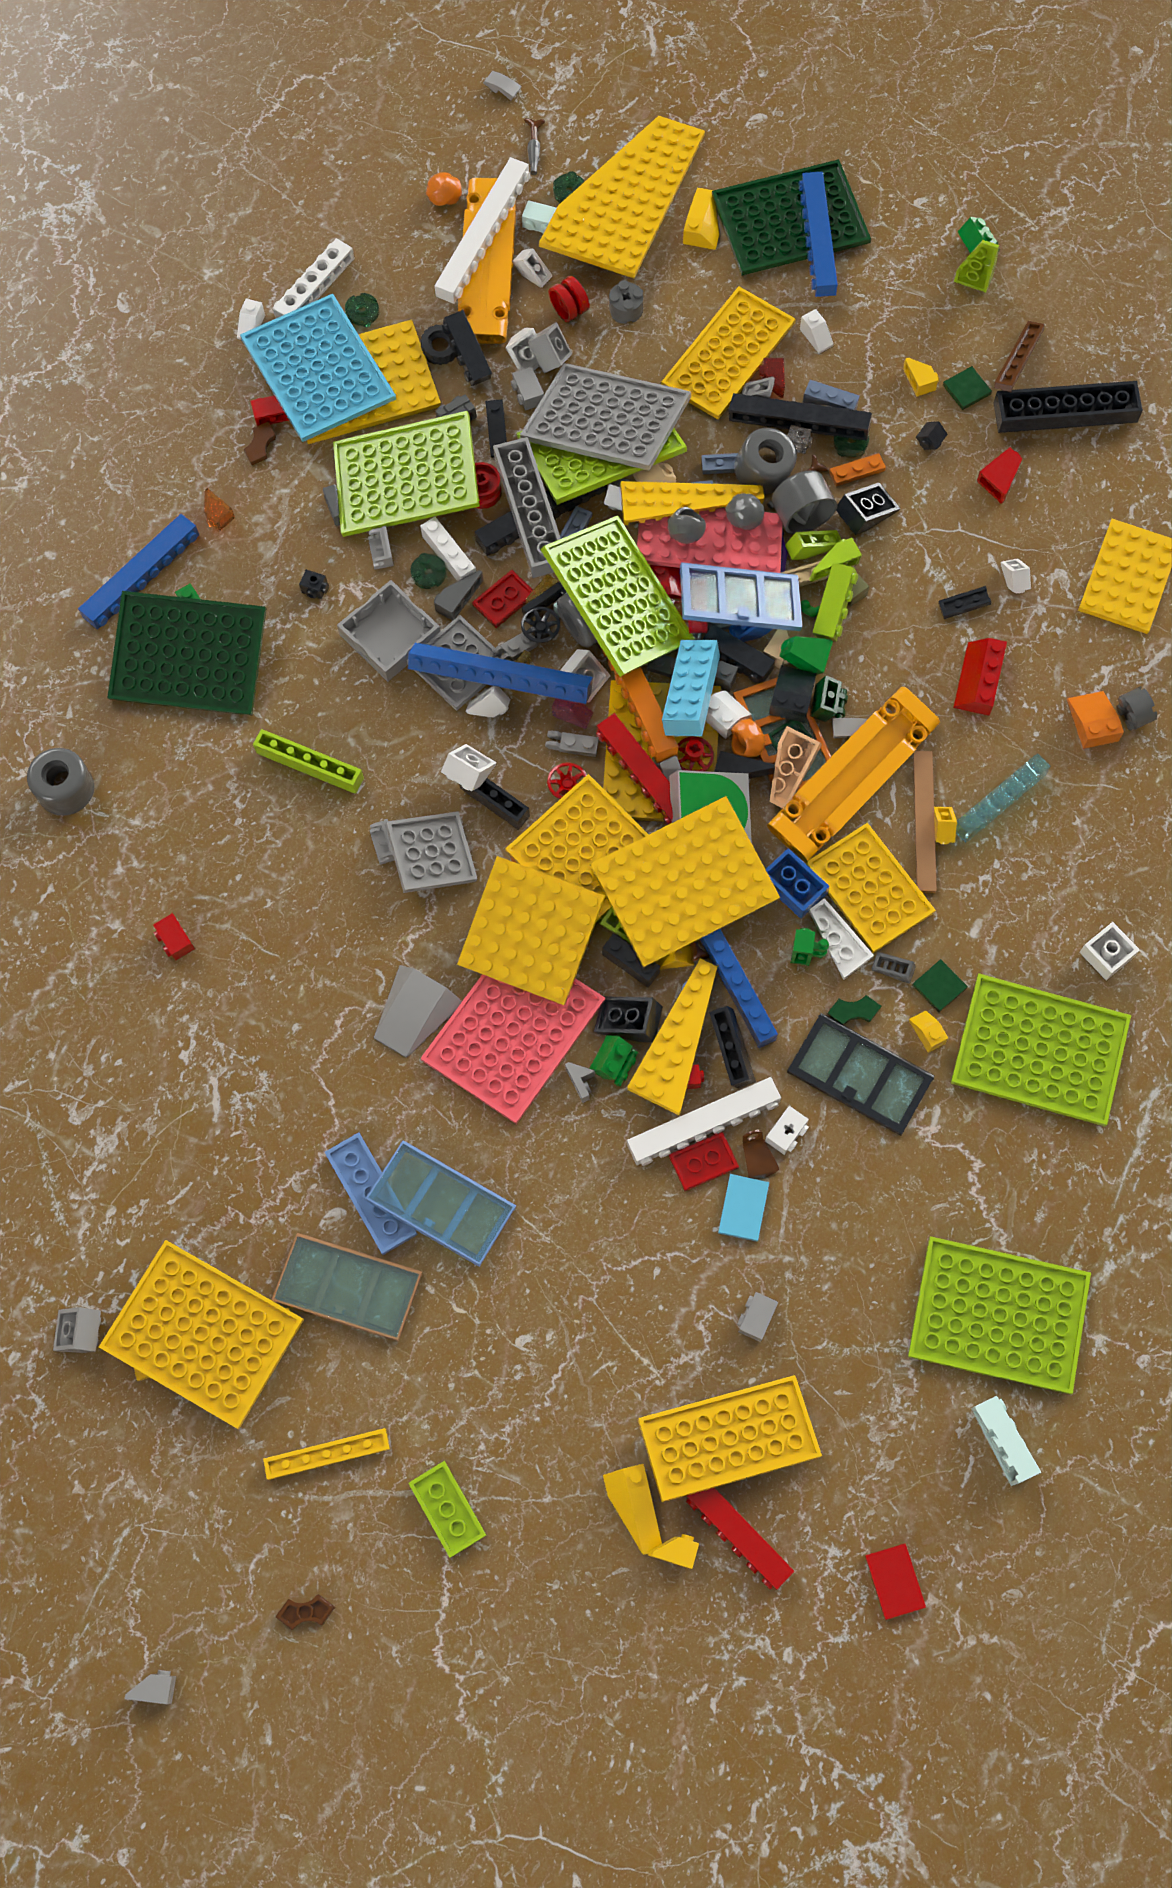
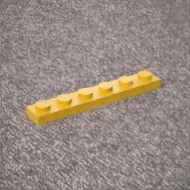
[263,1428,390,1480]

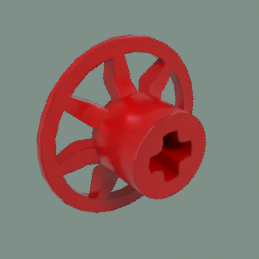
[677,736,714,772]
[547,763,587,799]

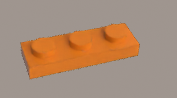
[829,453,886,487]

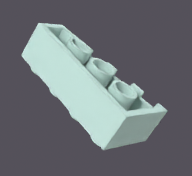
[971,1396,1041,1486]

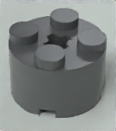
[609,280,643,324]
[1116,686,1157,731]

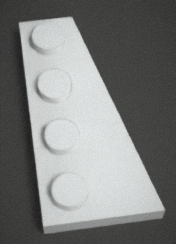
[809,898,874,980]

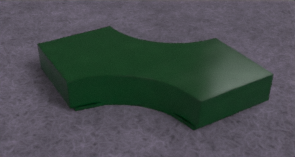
[827,995,882,1025]

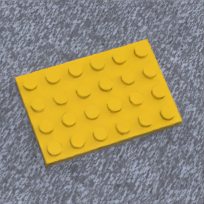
[1078,519,1172,634]
[806,822,936,953]

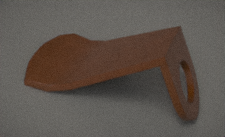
[742,1130,779,1179]

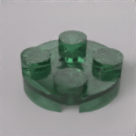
[553,171,585,203]
[345,293,380,327]
[833,435,869,457]
[410,553,446,589]

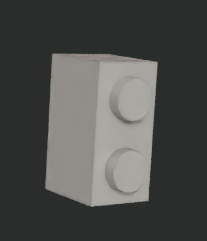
[511,366,544,411]
[737,1292,778,1342]

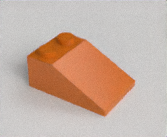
[1067,691,1124,749]

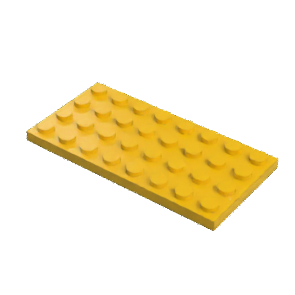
[661,286,796,420]
[638,1375,822,1502]

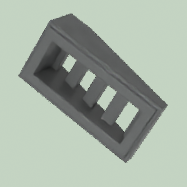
[323,484,340,526]
[872,952,916,984]

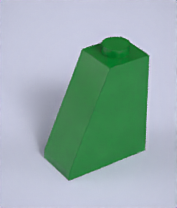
[779,636,833,675]

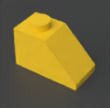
[903,358,939,397]
[934,807,957,844]
[909,1011,948,1053]
[648,1534,699,1569]

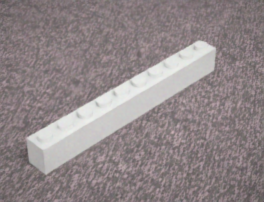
[435,157,530,304]

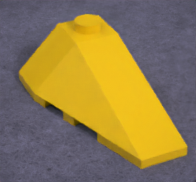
[683,188,719,250]
[603,1464,662,1555]

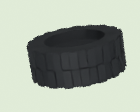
[421,324,457,365]

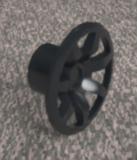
[521,607,560,643]

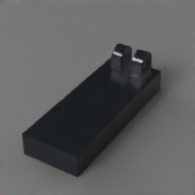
[522,581,567,619]
[938,586,991,619]

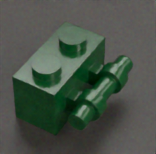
[810,676,848,722]

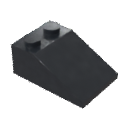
[836,483,900,535]
[769,665,817,723]
[594,996,663,1042]

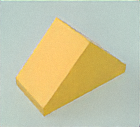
[655,945,694,970]

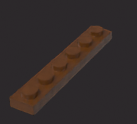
[994,321,1045,392]

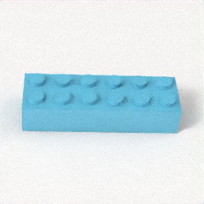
[662,640,720,736]

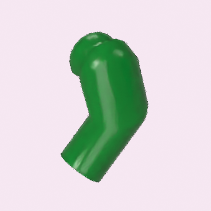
[800,600,820,617]

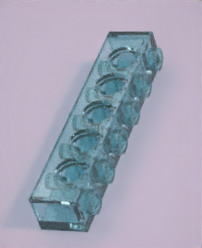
[956,753,1051,843]

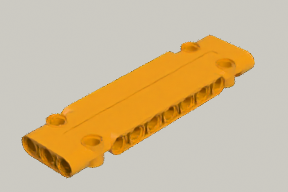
[458,178,516,344]
[767,686,940,863]

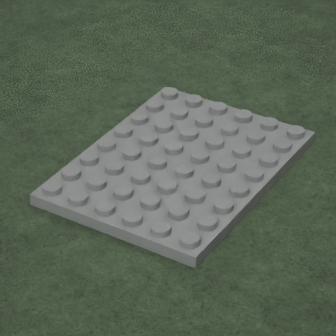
[520,363,691,471]

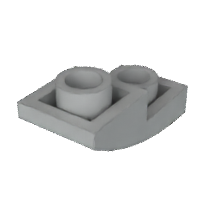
[483,71,521,100]
[832,718,867,738]

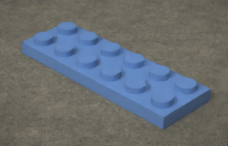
[325,1132,418,1255]

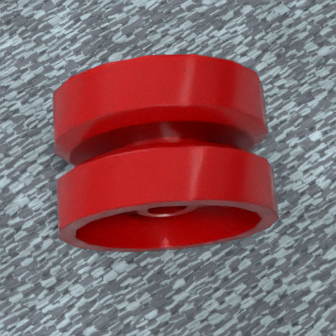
[548,276,590,322]
[475,462,502,509]

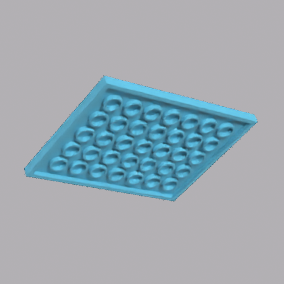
[240,294,396,442]

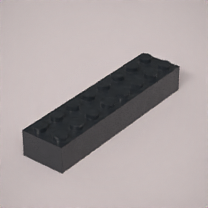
[993,381,1143,433]

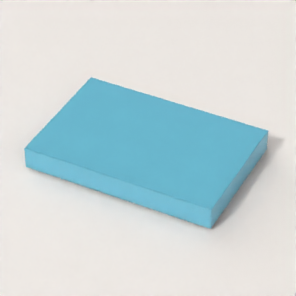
[718,1174,769,1242]

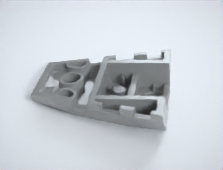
[374,965,462,1058]

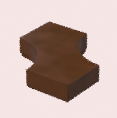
[244,422,276,465]
[276,1594,336,1630]

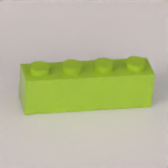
[812,563,858,642]

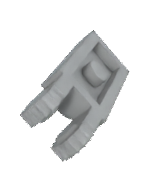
[490,630,539,661]
[545,731,599,757]

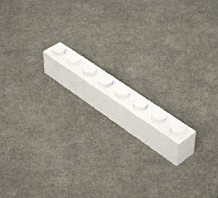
[627,1077,781,1166]

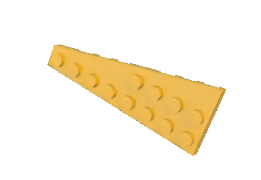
[620,481,764,525]
[627,959,717,1115]

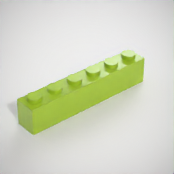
[253,729,364,794]

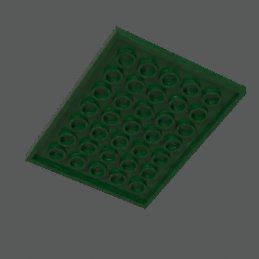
[712,159,871,276]
[107,591,267,716]

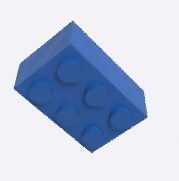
[765,848,830,919]

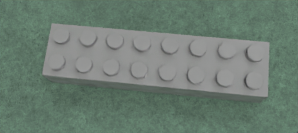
[493,437,561,578]

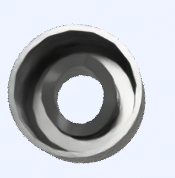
[734,428,797,495]
[772,471,837,534]
[557,593,598,648]
[27,748,94,816]

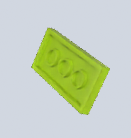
[408,1461,487,1558]

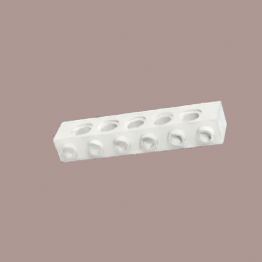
[273,238,354,318]

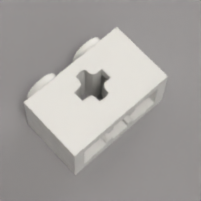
[765,1106,809,1155]

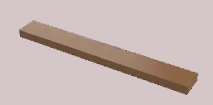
[913,751,937,893]

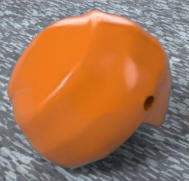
[426,172,462,206]
[731,719,766,758]

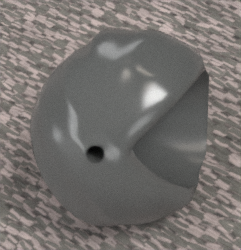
[725,493,764,530]
[667,507,706,544]

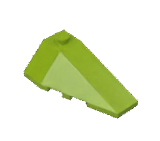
[954,240,999,292]

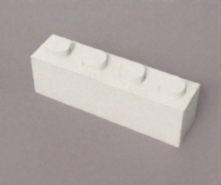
[420,517,476,582]

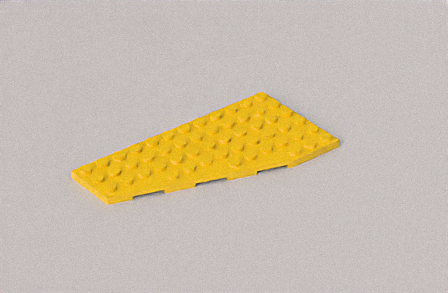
[539,116,705,279]

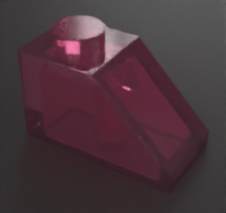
[552,698,593,729]

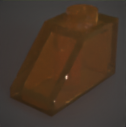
[204,488,235,531]

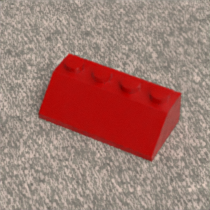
[953,638,1007,716]

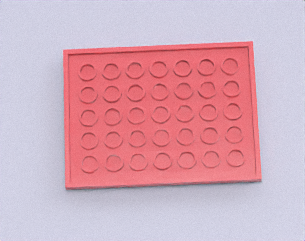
[420,974,605,1125]

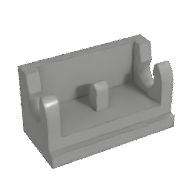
[368,526,394,570]
[369,819,395,865]

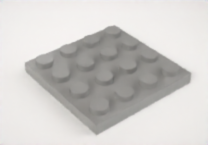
[406,615,502,711]
[385,812,477,893]

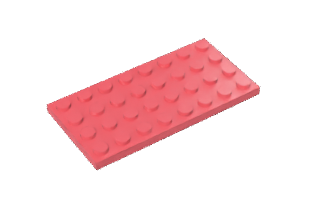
[637,507,782,573]

